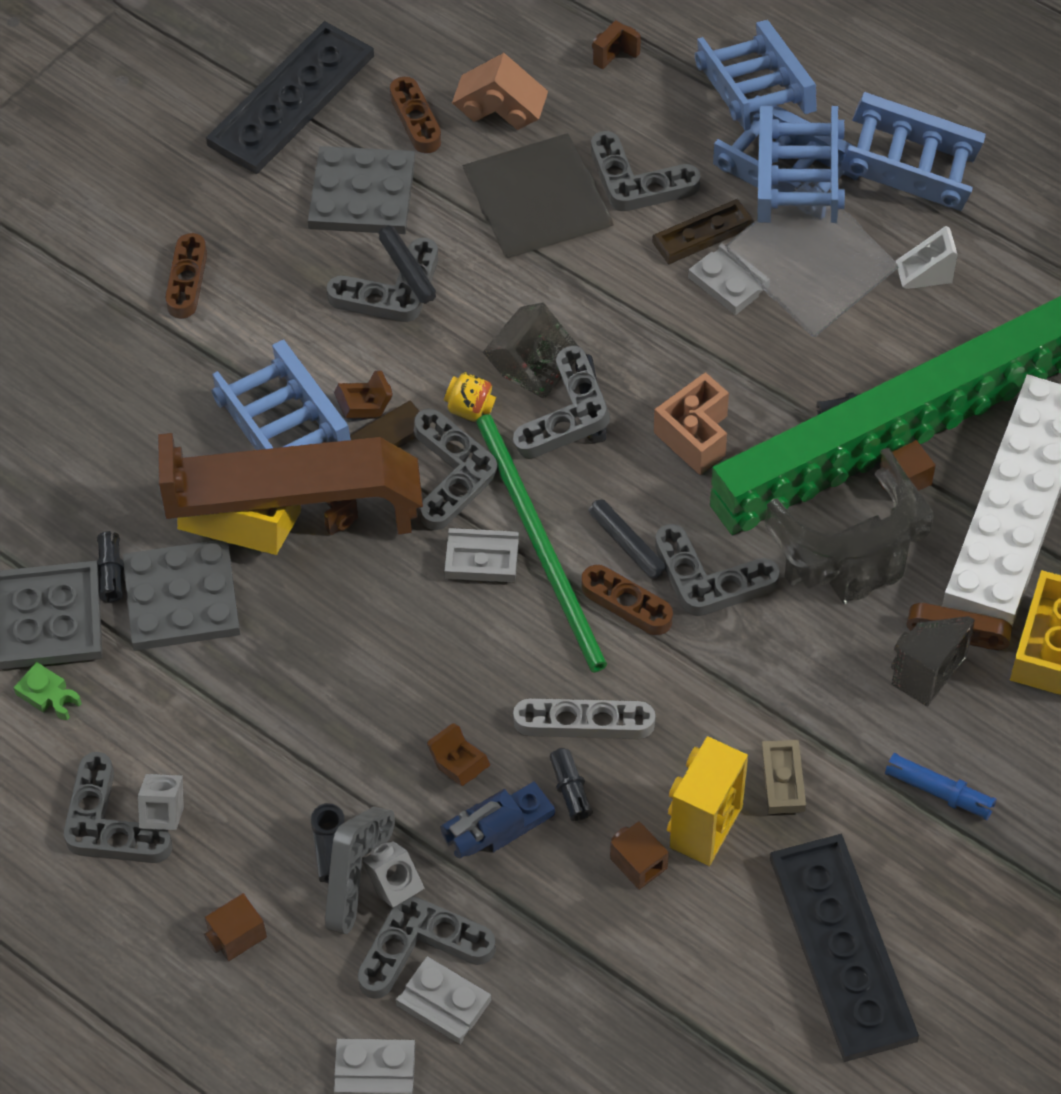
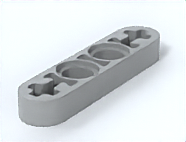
[513,698,656,739]

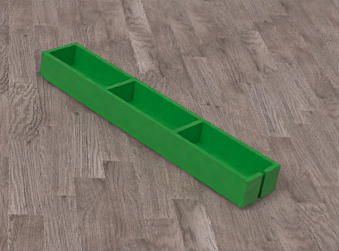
[710,296,1061,536]

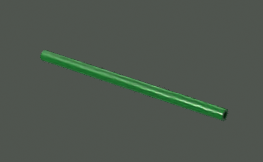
[476,414,607,672]

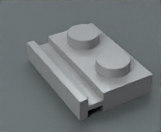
[688,243,770,315]
[444,528,519,582]
[396,956,491,1045]
[334,1039,415,1094]

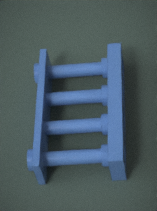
[695,20,817,131]
[839,92,986,211]
[713,95,859,222]
[758,106,845,223]
[211,340,351,450]

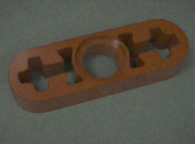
[390,76,441,153]
[165,233,207,319]
[582,565,673,635]
[906,603,1013,650]

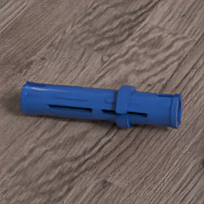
[885,753,997,821]

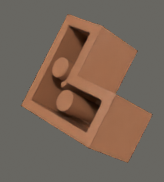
[452,53,548,130]
[654,372,729,475]

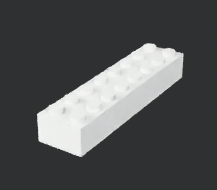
[942,374,1061,627]

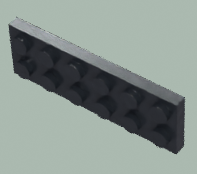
[206,21,374,174]
[770,833,919,1062]

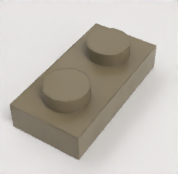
[761,740,806,814]

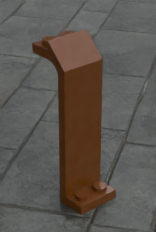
[158,433,423,535]

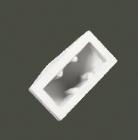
[895,226,957,289]

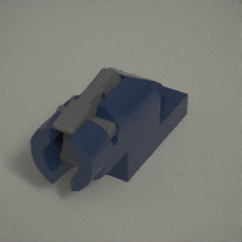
[440,781,555,859]

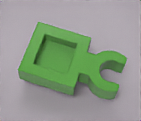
[14,662,82,720]

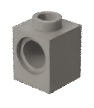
[138,774,184,830]
[362,841,425,908]

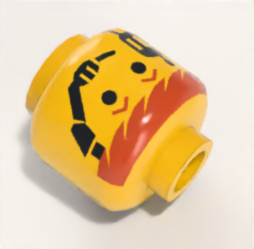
[443,372,497,422]

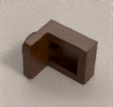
[592,20,641,69]
[334,371,393,418]
[324,499,358,535]
[427,723,490,786]

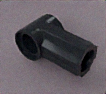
[311,803,345,884]

